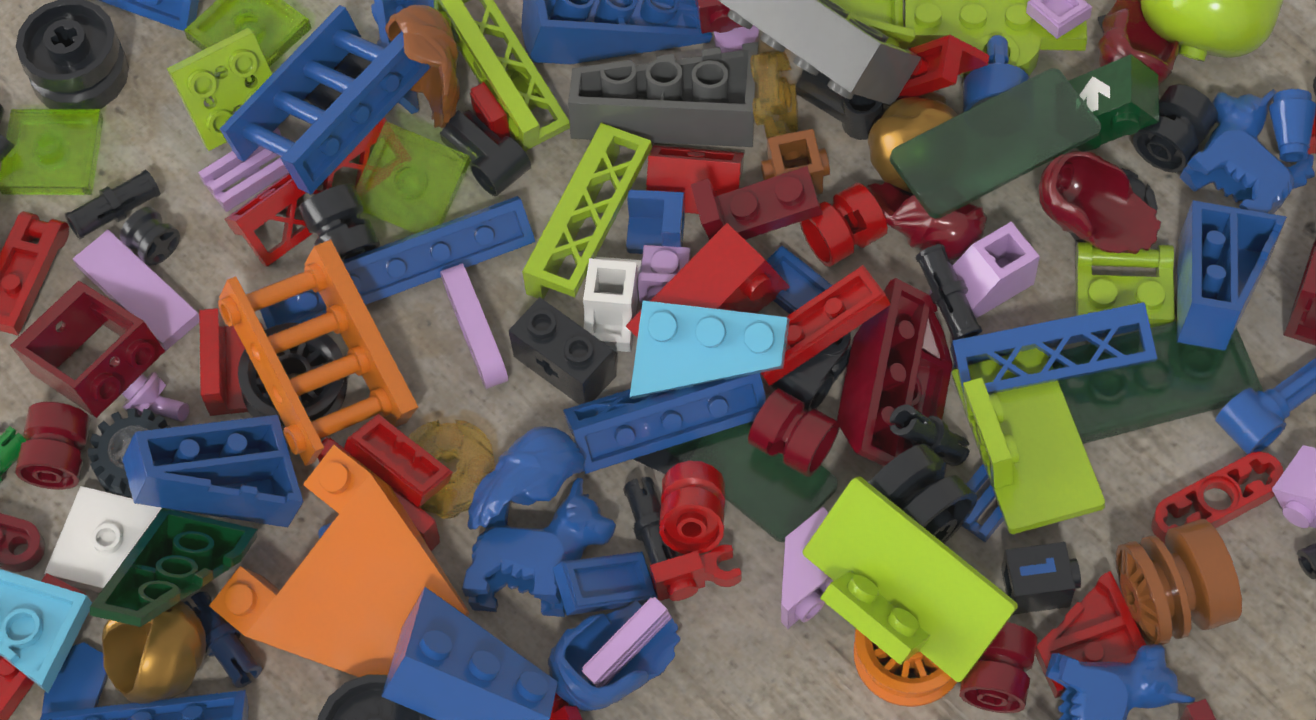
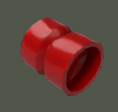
[799,182,888,267]
[659,461,725,554]

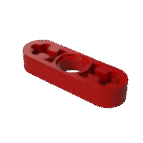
[1151,452,1284,544]

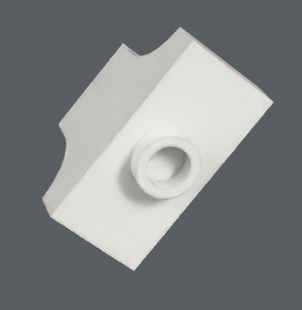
[583,256,642,352]

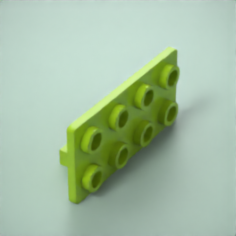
[952,348,1105,534]
[803,476,1018,682]

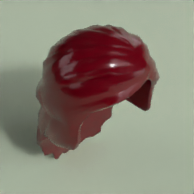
[1098,0,1179,86]
[1038,151,1161,255]
[867,182,987,261]

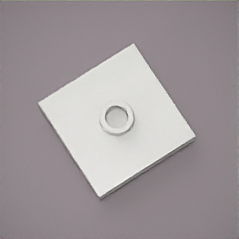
[44,486,172,593]

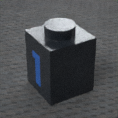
[1001,542,1081,615]

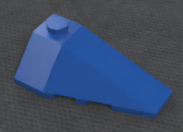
[521,0,712,64]

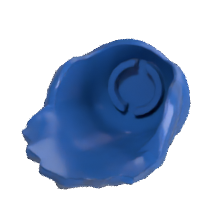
[467,426,586,530]
[547,601,681,711]

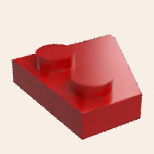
[1035,571,1146,698]

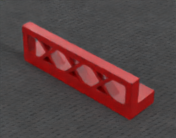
[224,117,413,267]

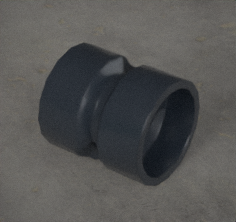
[1133,84,1218,173]
[298,183,380,260]

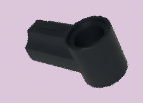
[796,70,883,140]
[440,110,531,197]

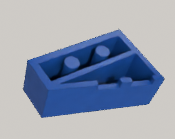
[1177,200,1287,351]
[122,415,303,528]

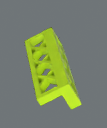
[434,0,570,151]
[522,123,652,300]

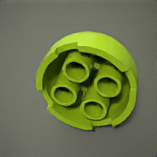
[1141,0,1284,62]

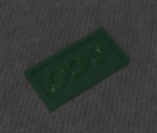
[1048,321,1263,444]

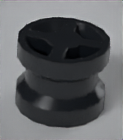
[120,207,180,266]

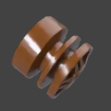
[1116,519,1242,645]

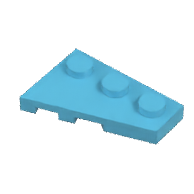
[630,300,790,399]
[0,569,92,693]

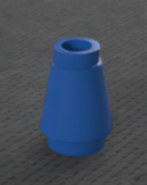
[1269,89,1316,162]

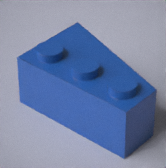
[381,587,558,720]

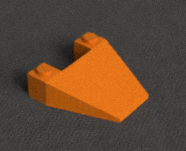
[209,445,470,677]

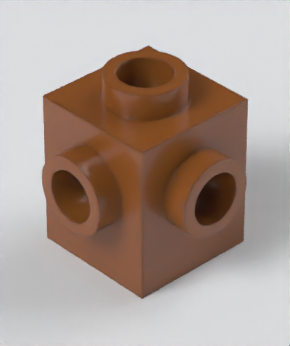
[760,129,830,195]

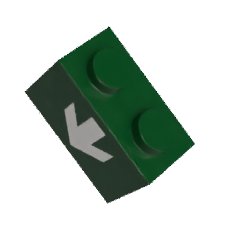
[1055,54,1159,152]

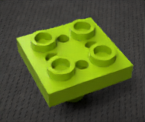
[166,28,272,151]

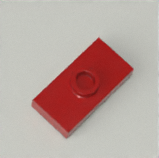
[344,414,453,508]

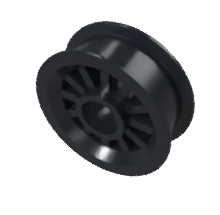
[238,323,347,434]

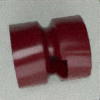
[748,388,840,477]
[15,402,91,490]
[959,622,1038,713]

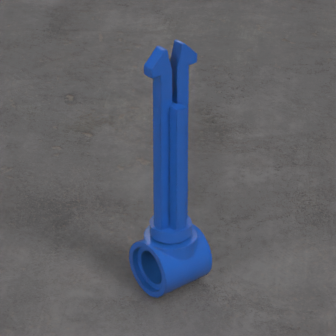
[1215,358,1316,455]

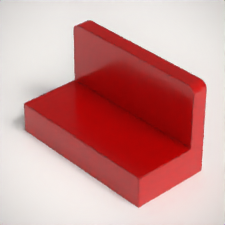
[895,34,989,102]
[646,145,744,214]
[199,308,264,416]

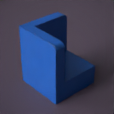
[626,190,685,254]

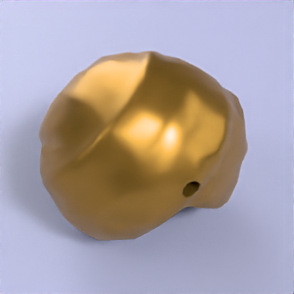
[868,96,967,193]
[102,601,206,704]

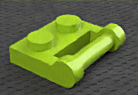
[1075,242,1175,328]

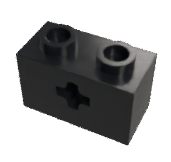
[508,297,617,405]

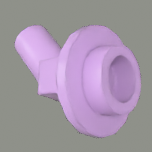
[122,372,189,422]

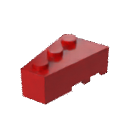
[626,223,790,338]

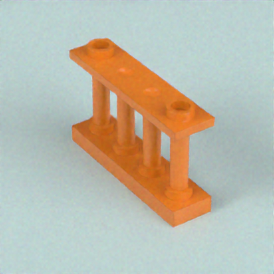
[218,240,418,466]

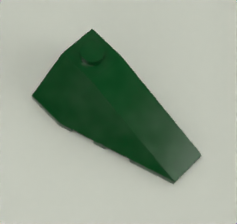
[90,508,258,627]

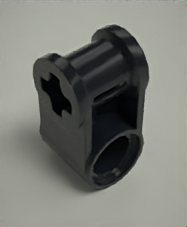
[770,332,851,411]

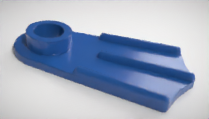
[42,642,108,713]

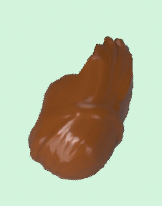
[385,5,460,128]

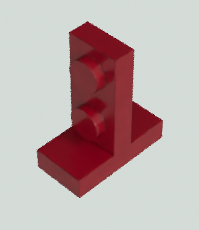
[691,166,823,240]

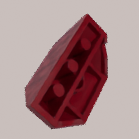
[836,278,953,466]

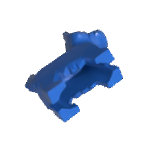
[1180,89,1315,214]
[462,478,616,617]
[1045,644,1195,720]

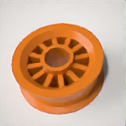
[854,629,957,707]

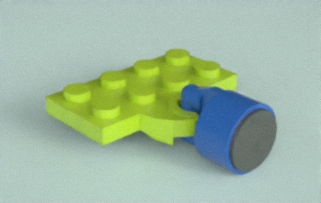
[904,0,1087,139]

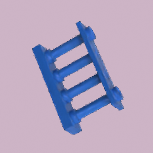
[220,5,430,195]

